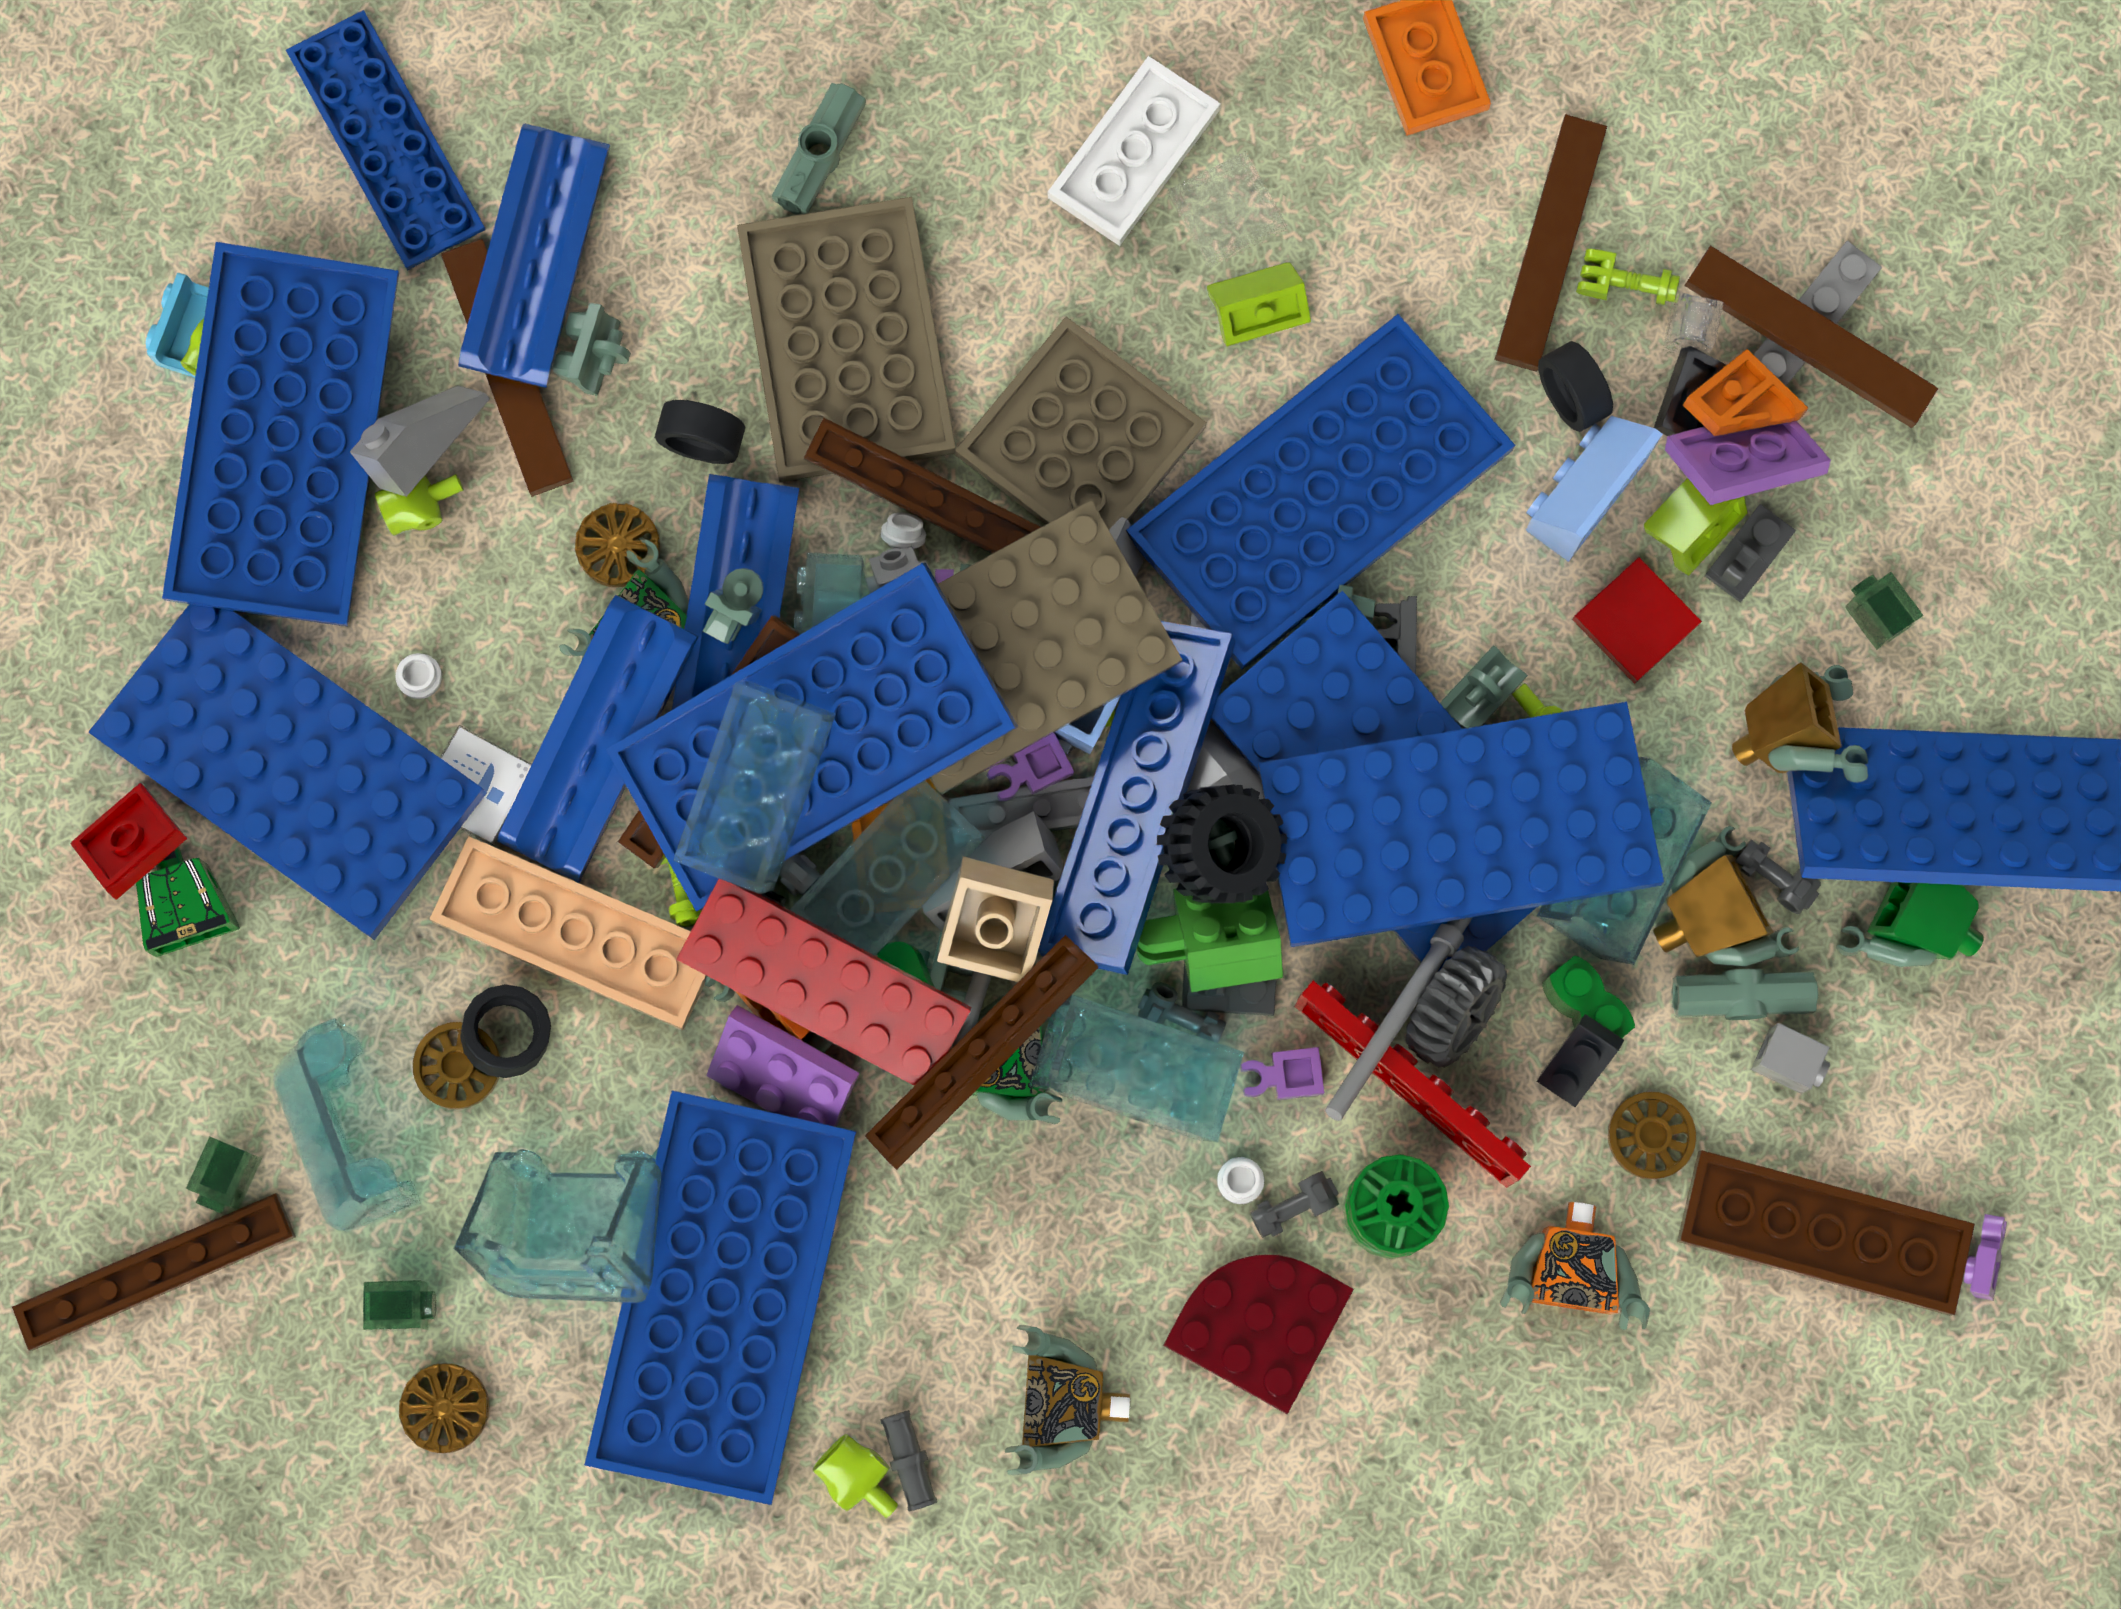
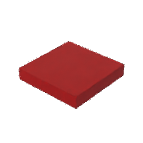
[1572,557,1702,684]
[70,783,188,900]

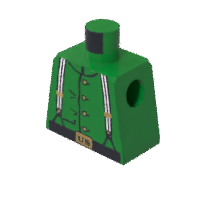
[136,846,240,957]

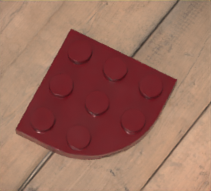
[1163,1254,1354,1415]

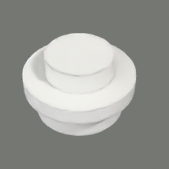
[881,513,926,550]
[396,653,442,699]
[1217,1157,1264,1204]

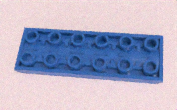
[286,10,486,271]
[458,123,610,388]
[672,474,799,710]
[497,595,699,883]

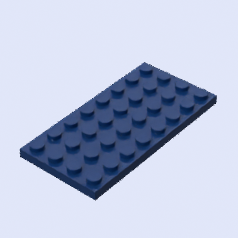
[162,242,399,627]
[1126,314,1515,670]
[606,563,1018,911]
[1211,590,1538,972]
[89,604,487,940]
[1258,701,1664,947]
[1787,727,2121,892]
[584,1090,856,1505]

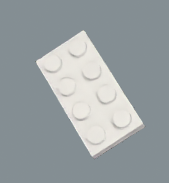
[1048,56,1221,246]

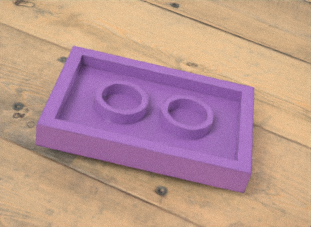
[1665,421,1831,505]
[706,1005,859,1127]

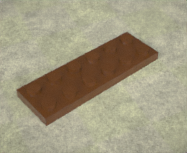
[1677,1150,1975,1316]

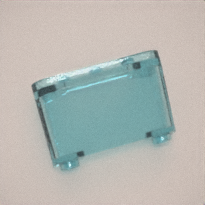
[273,1018,421,1232]
[453,1149,661,1303]

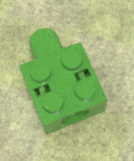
[1136,888,1283,992]

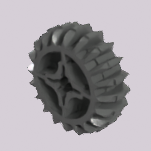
[1406,946,1507,1068]

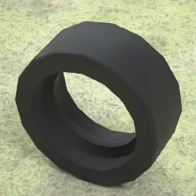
[1538,341,1613,432]
[654,400,746,464]
[460,984,551,1078]

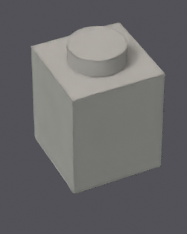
[1751,1023,1830,1094]

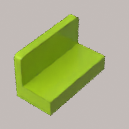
[1207,262,1311,346]
[1644,478,1748,576]

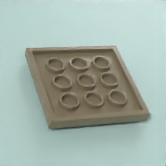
[955,316,1207,530]

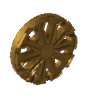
[575,503,661,588]
[413,1022,500,1109]
[1608,1092,1696,1179]
[399,1363,489,1453]

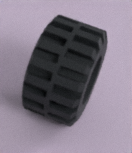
[1157,784,1287,903]

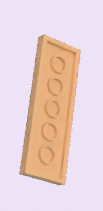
[429,836,707,1030]

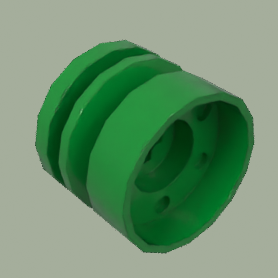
[1343,1154,1449,1259]

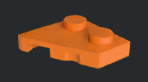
[1683,349,1808,436]

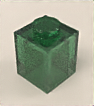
[1845,572,1924,650]
[186,1136,262,1214]
[363,1280,436,1332]

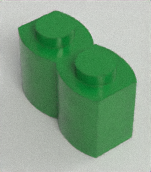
[1542,955,1635,1038]

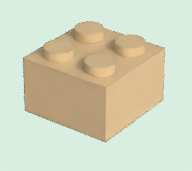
[937,857,1054,982]

